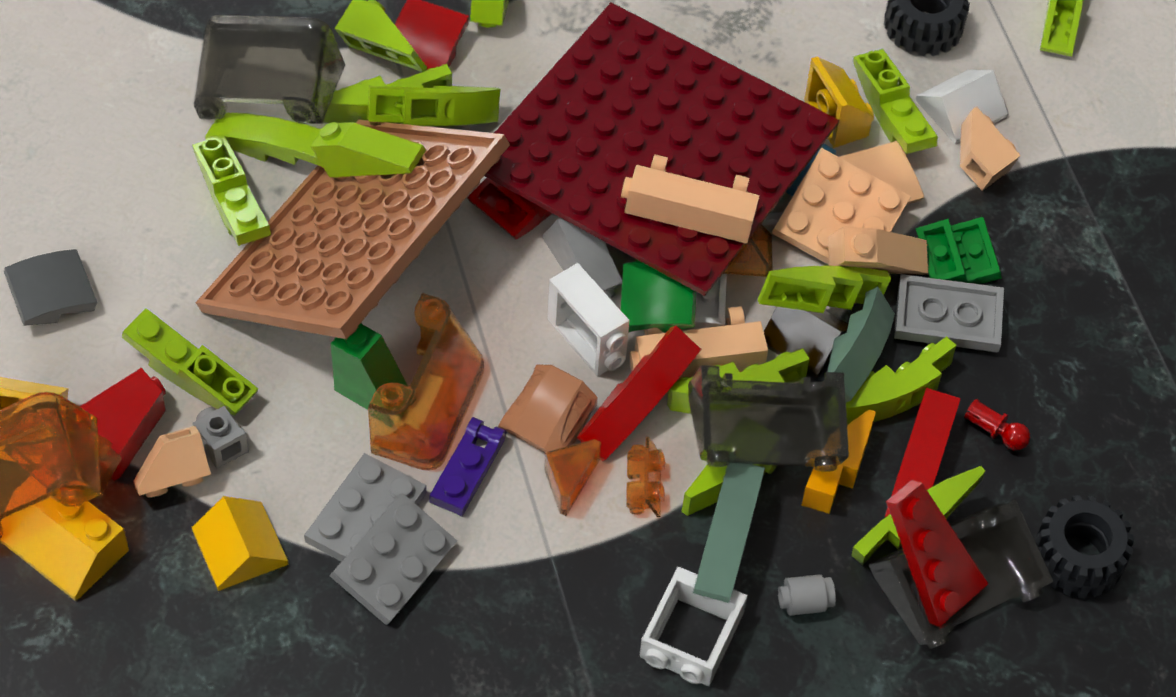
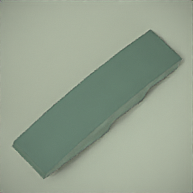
[827,287,895,403]
[693,458,765,603]

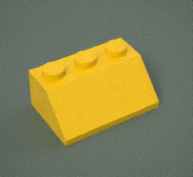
[0,466,129,601]

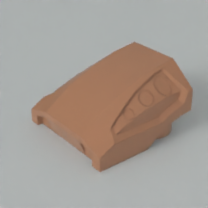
[498,364,598,464]

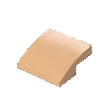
[840,141,924,205]

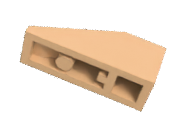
[828,227,928,275]

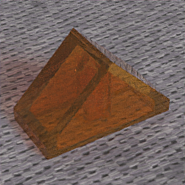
[544,439,601,516]

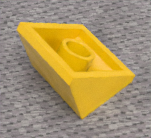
[192,496,289,591]

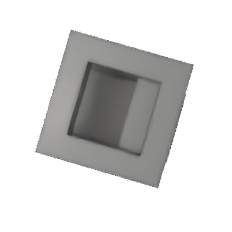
[192,406,249,469]

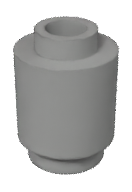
[778,574,836,616]

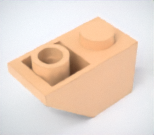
[960,106,1021,191]
[134,426,211,497]

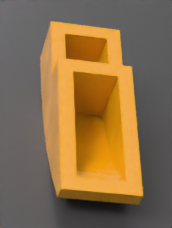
[801,409,876,514]

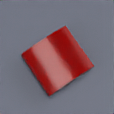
[395,0,469,70]
[467,177,552,240]

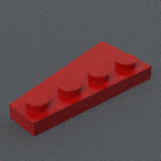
[886,480,988,627]

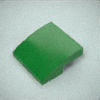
[915,217,1002,284]
[620,261,697,333]

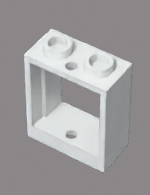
[547,263,629,377]
[639,567,747,686]

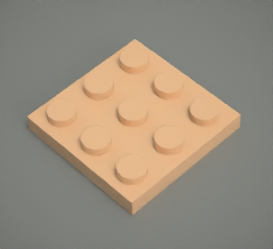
[772,148,911,265]

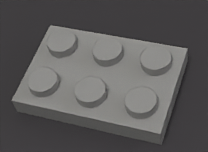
[894,274,1004,352]
[304,453,427,561]
[329,492,457,625]

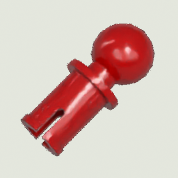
[964,399,1031,451]

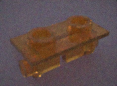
[626,436,665,517]

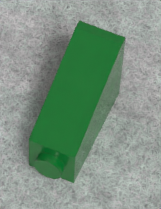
[330,323,414,424]

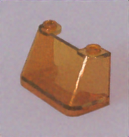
[368,293,484,471]
[0,392,100,538]

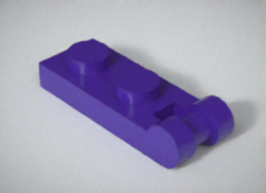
[429,417,507,517]

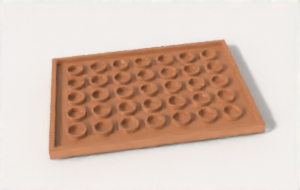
[195,120,510,339]

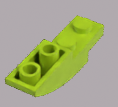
[853,49,938,154]
[319,64,452,123]
[367,85,500,126]
[192,135,271,246]
[122,308,258,416]
[831,336,957,427]
[667,348,810,415]

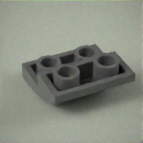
[4,249,97,326]

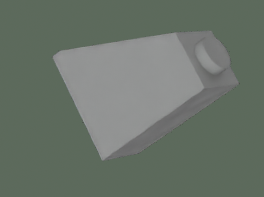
[542,218,622,298]

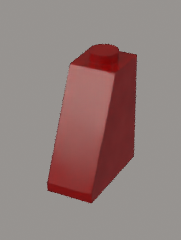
[68,367,166,481]

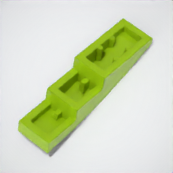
[1040,0,1083,57]
[205,112,323,167]
[758,265,891,313]
[851,466,986,565]

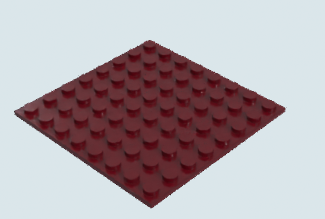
[484,2,839,296]

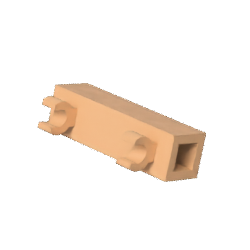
[621,154,760,243]
[629,306,768,380]

